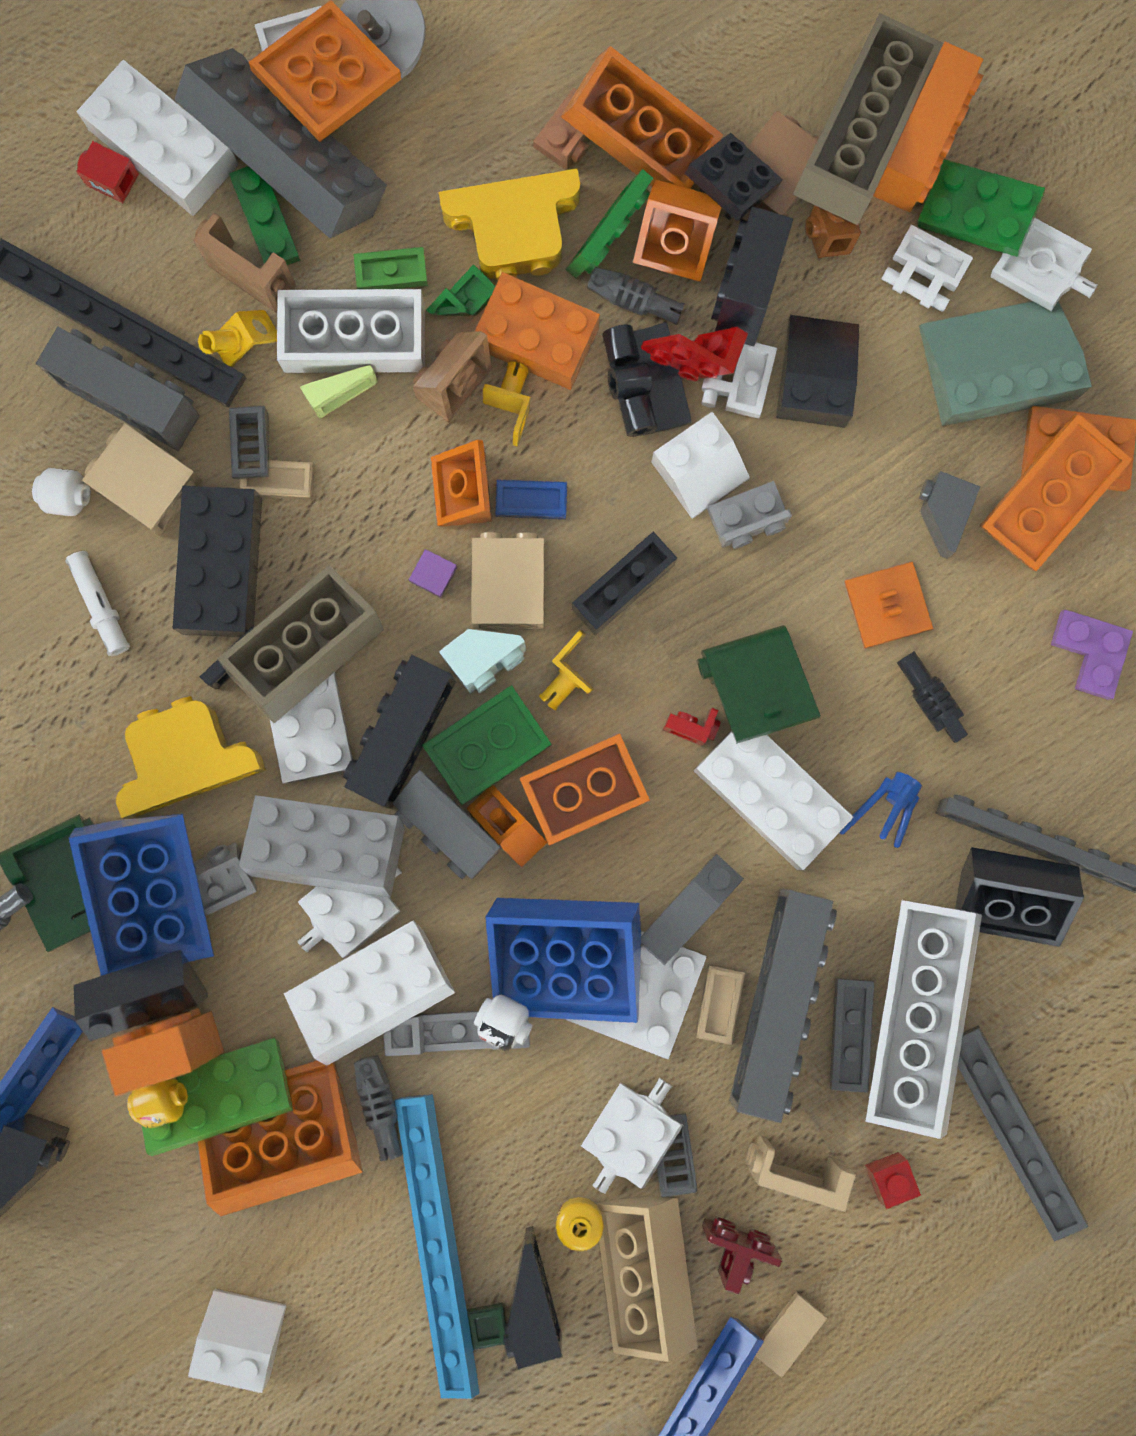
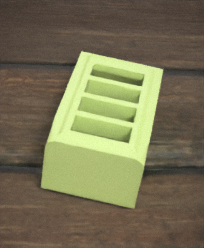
[300,365,378,418]

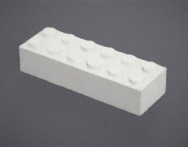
[865,900,982,1139]

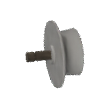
[340,0,426,78]

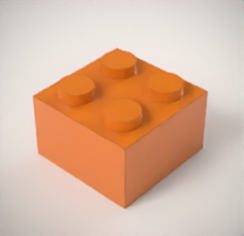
[633,179,722,282]

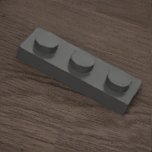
[829,978,874,1093]

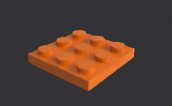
[249,0,401,142]

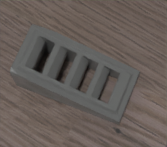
[229,406,269,479]
[657,1113,698,1197]

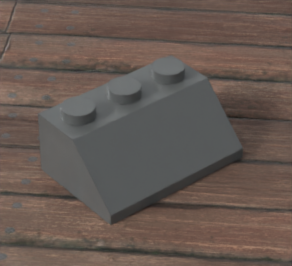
[392,770,502,879]

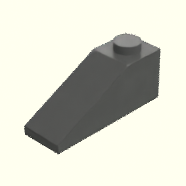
[641,854,744,965]

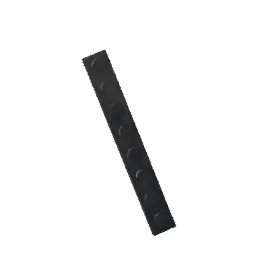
[0,238,246,408]

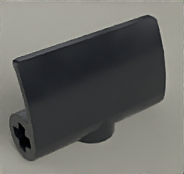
[602,322,691,437]

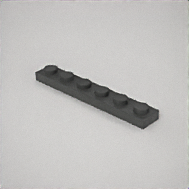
[936,795,1136,893]
[958,1025,1088,1242]

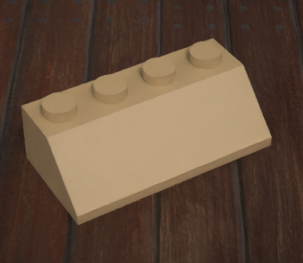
[596,1195,698,1362]

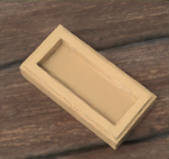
[240,460,314,500]
[695,965,745,1045]
[756,1291,827,1378]

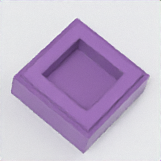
[409,549,457,598]

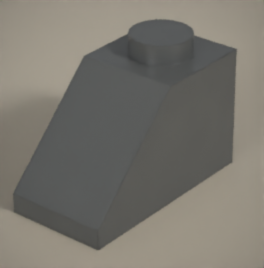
[919,471,980,559]

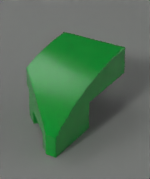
[426,264,495,316]

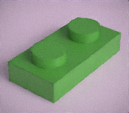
[353,247,428,289]

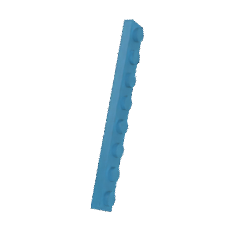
[394,1094,480,1399]

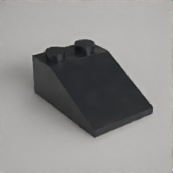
[776,315,860,428]
[0,1114,70,1217]
[503,1226,562,1370]

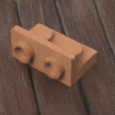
[533,88,590,170]

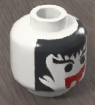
[474,995,533,1051]

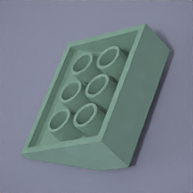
[919,301,1092,426]

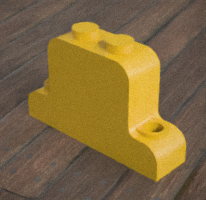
[438,168,580,281]
[116,696,266,819]

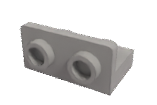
[707,481,792,549]
[194,843,257,916]

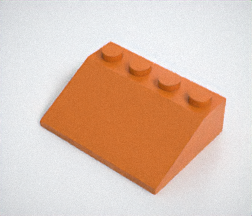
[198,1061,363,1216]

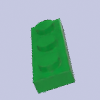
[229,166,301,266]

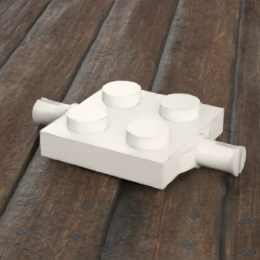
[991,218,1098,311]
[297,866,402,958]
[581,1078,683,1194]

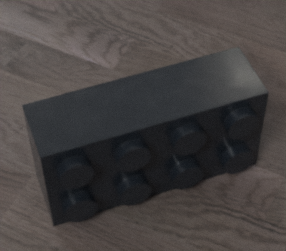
[172,486,262,637]
[343,655,456,809]

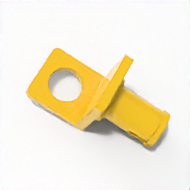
[198,310,277,367]
[483,362,530,447]
[539,630,594,711]

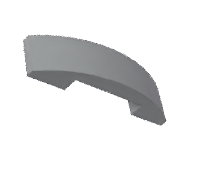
[384,1011,530,1056]

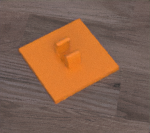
[844,562,933,648]

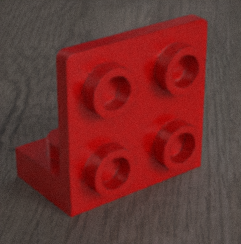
[641,327,748,381]

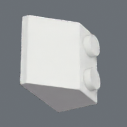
[651,412,750,519]
[188,1289,287,1393]

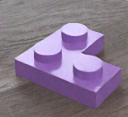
[1051,610,1133,700]

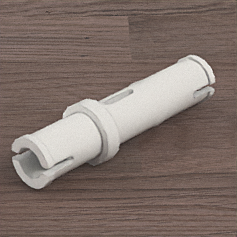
[65,551,130,656]

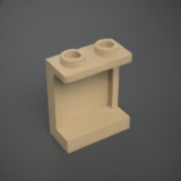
[82,423,202,536]
[471,532,544,629]
[746,1135,856,1212]

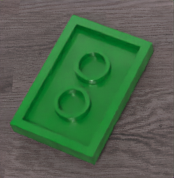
[918,159,1045,257]
[565,169,653,278]
[422,685,552,805]

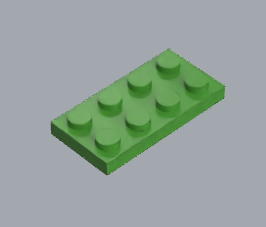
[142,1038,293,1157]

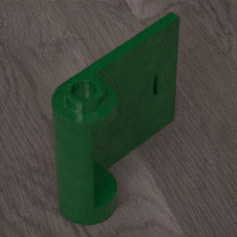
[697,625,821,744]
[0,814,94,953]

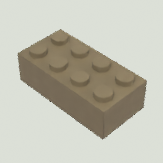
[218,565,384,723]

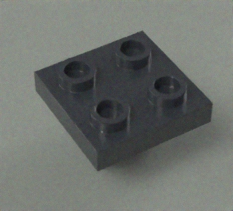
[685,133,783,222]

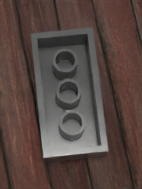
[35,326,200,452]

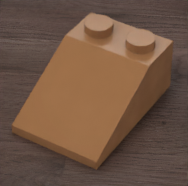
[413,331,492,423]

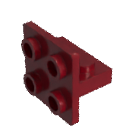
[702,1217,782,1294]

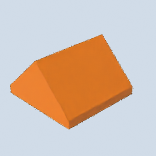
[431,439,492,527]

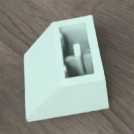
[439,629,526,694]

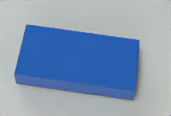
[495,480,567,519]

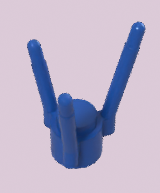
[839,772,922,848]

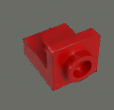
[663,708,721,746]

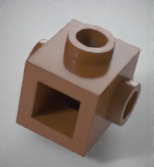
[805,205,861,258]

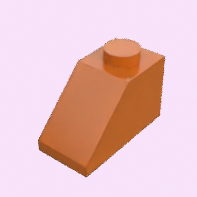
[466,785,548,868]

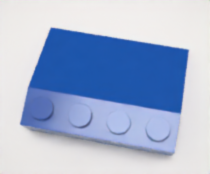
[69,813,214,976]
[485,898,641,1023]

